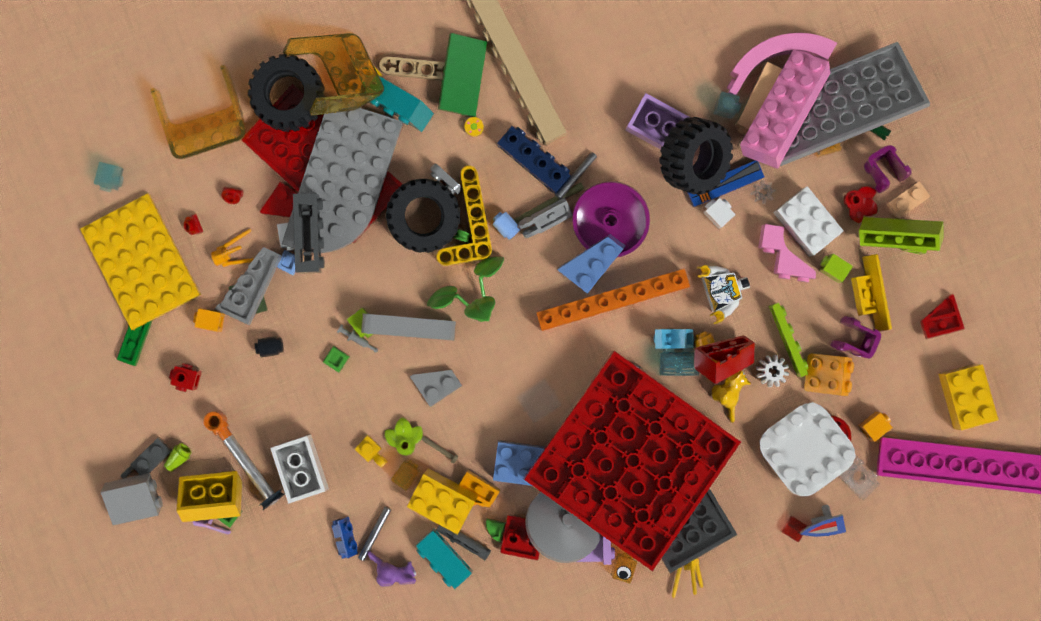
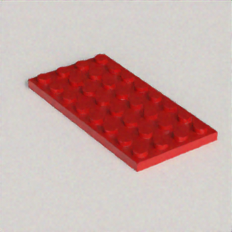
[241,84,402,243]

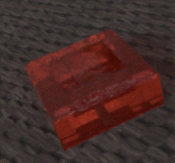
[781,516,808,543]

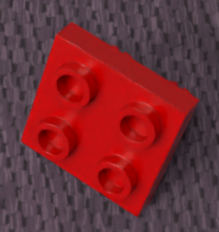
[500,514,539,561]

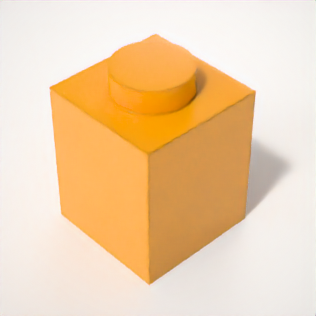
[193,308,225,332]
[858,412,893,442]

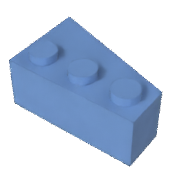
[557,234,625,294]

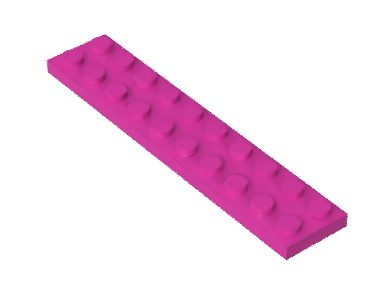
[876,437,1041,494]

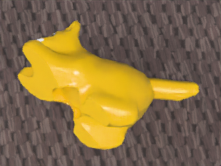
[711,371,751,423]

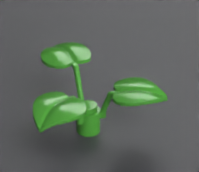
[427,256,504,322]

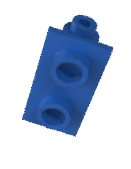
[331,516,358,559]

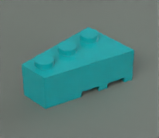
[364,75,434,132]

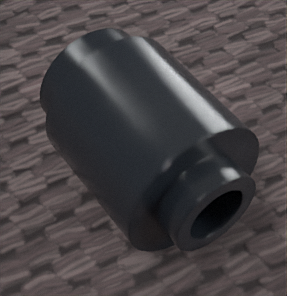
[255,336,284,358]

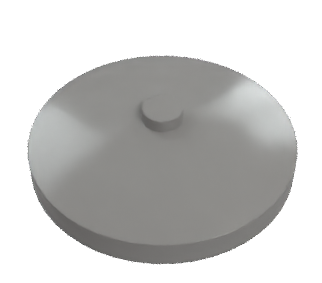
[526,492,601,563]

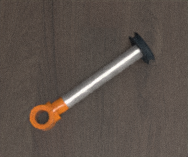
[204,411,285,510]

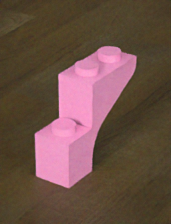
[758,224,816,282]

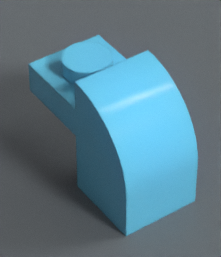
[654,329,694,349]

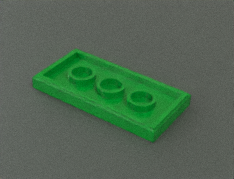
[438,33,487,117]

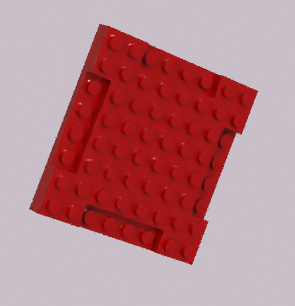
[523,351,741,572]

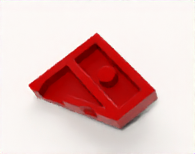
[920,294,965,339]

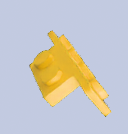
[851,254,892,331]

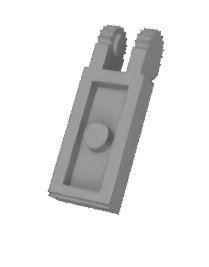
[518,198,573,238]

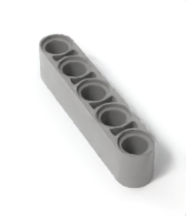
[361,314,456,340]

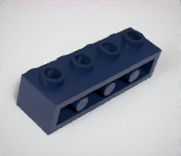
[497,126,571,194]

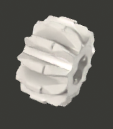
[756,355,789,387]

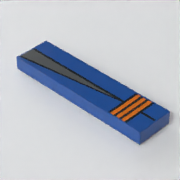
[687,160,765,207]

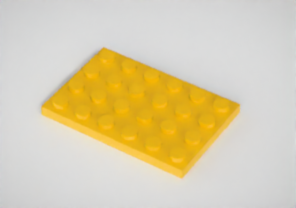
[80,193,201,330]

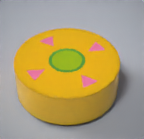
[464,117,484,137]

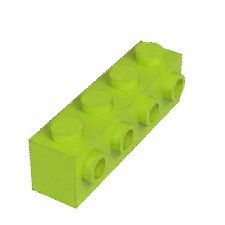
[859,217,944,251]

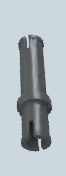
[436,525,491,561]

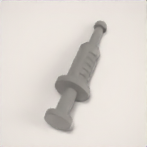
[337,324,378,352]

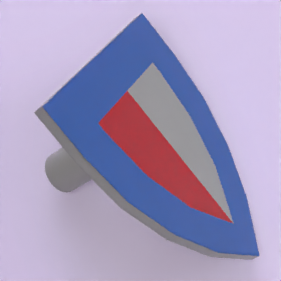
[800,505,846,537]

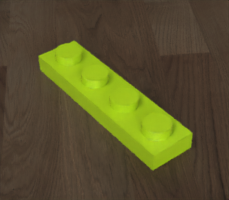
[768,303,809,377]

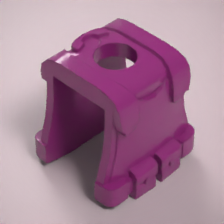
[864,145,912,194]
[830,316,881,359]

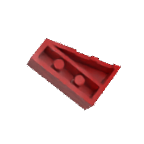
[694,335,755,384]

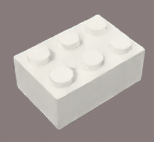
[773,186,844,257]
[270,434,329,504]

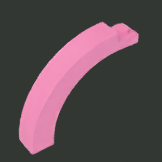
[727,33,837,98]

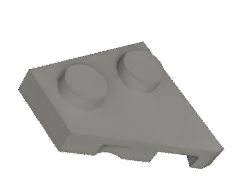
[410,370,462,407]

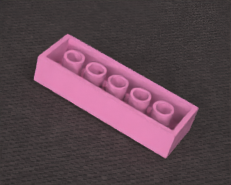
[740,49,830,169]

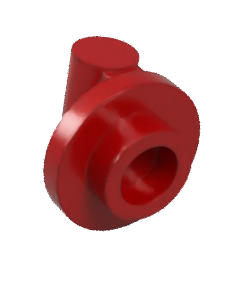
[221,187,243,204]
[183,214,204,235]

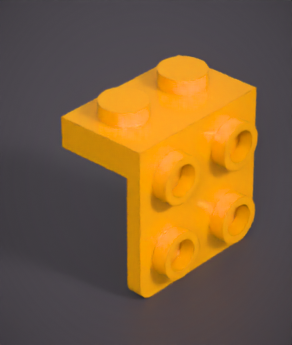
[804,353,854,396]

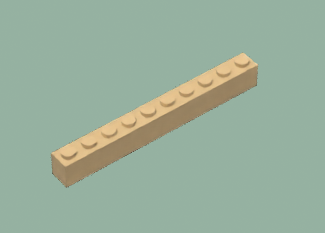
[466,0,567,145]

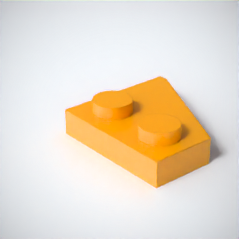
[459,470,501,507]

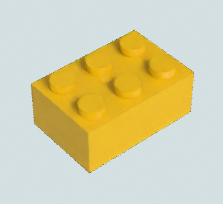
[938,364,999,430]
[407,468,479,535]
[176,471,242,522]

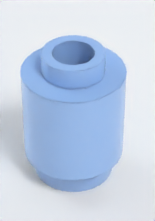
[492,212,520,240]

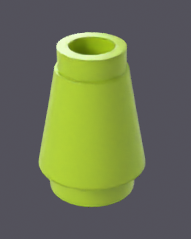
[164,443,192,472]

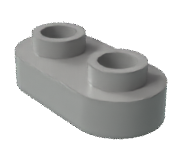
[430,163,463,194]

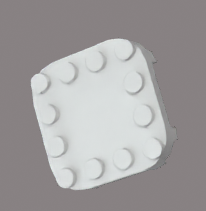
[760,402,856,497]

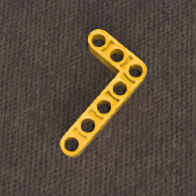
[437,166,492,266]

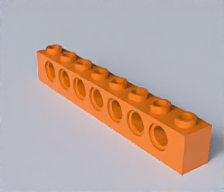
[536,269,690,331]

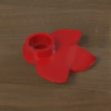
[844,186,878,223]

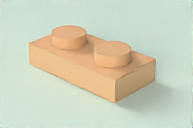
[887,181,930,219]

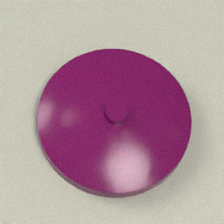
[573,181,650,257]

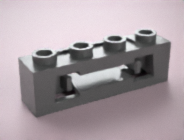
[293,193,325,274]

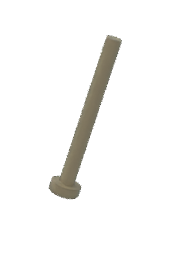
[421,436,458,464]

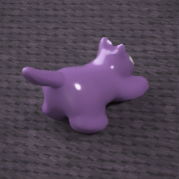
[368,551,416,587]

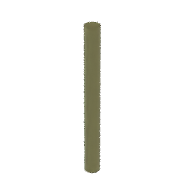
[514,182,584,224]

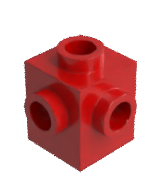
[169,363,202,392]

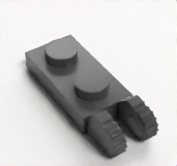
[121,437,172,479]

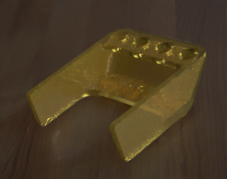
[283,33,384,115]
[150,65,246,160]

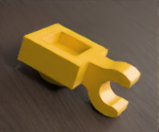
[355,435,388,468]

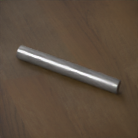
[555,152,597,199]
[358,506,391,561]

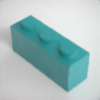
[416,528,473,589]

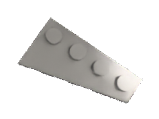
[215,247,282,325]

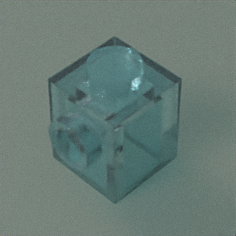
[713,91,742,119]
[94,162,124,193]

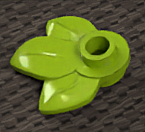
[385,417,423,456]

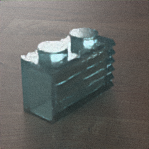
[658,348,699,376]

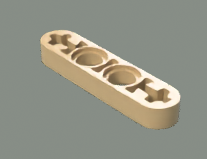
[379,57,445,81]

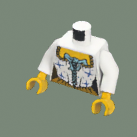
[696,265,750,324]

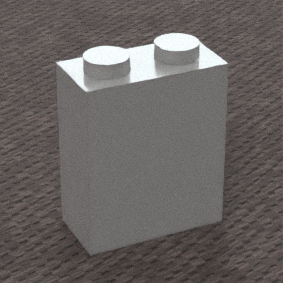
[101,473,163,525]

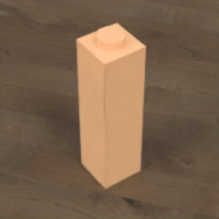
[734,62,782,135]

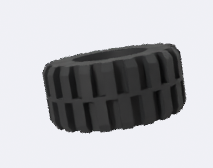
[247,54,325,132]
[659,117,733,195]
[386,179,461,253]

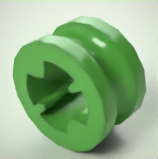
[453,229,472,243]

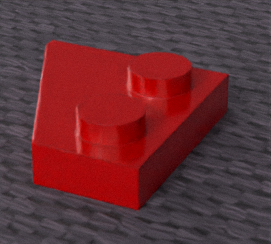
[260,182,298,217]

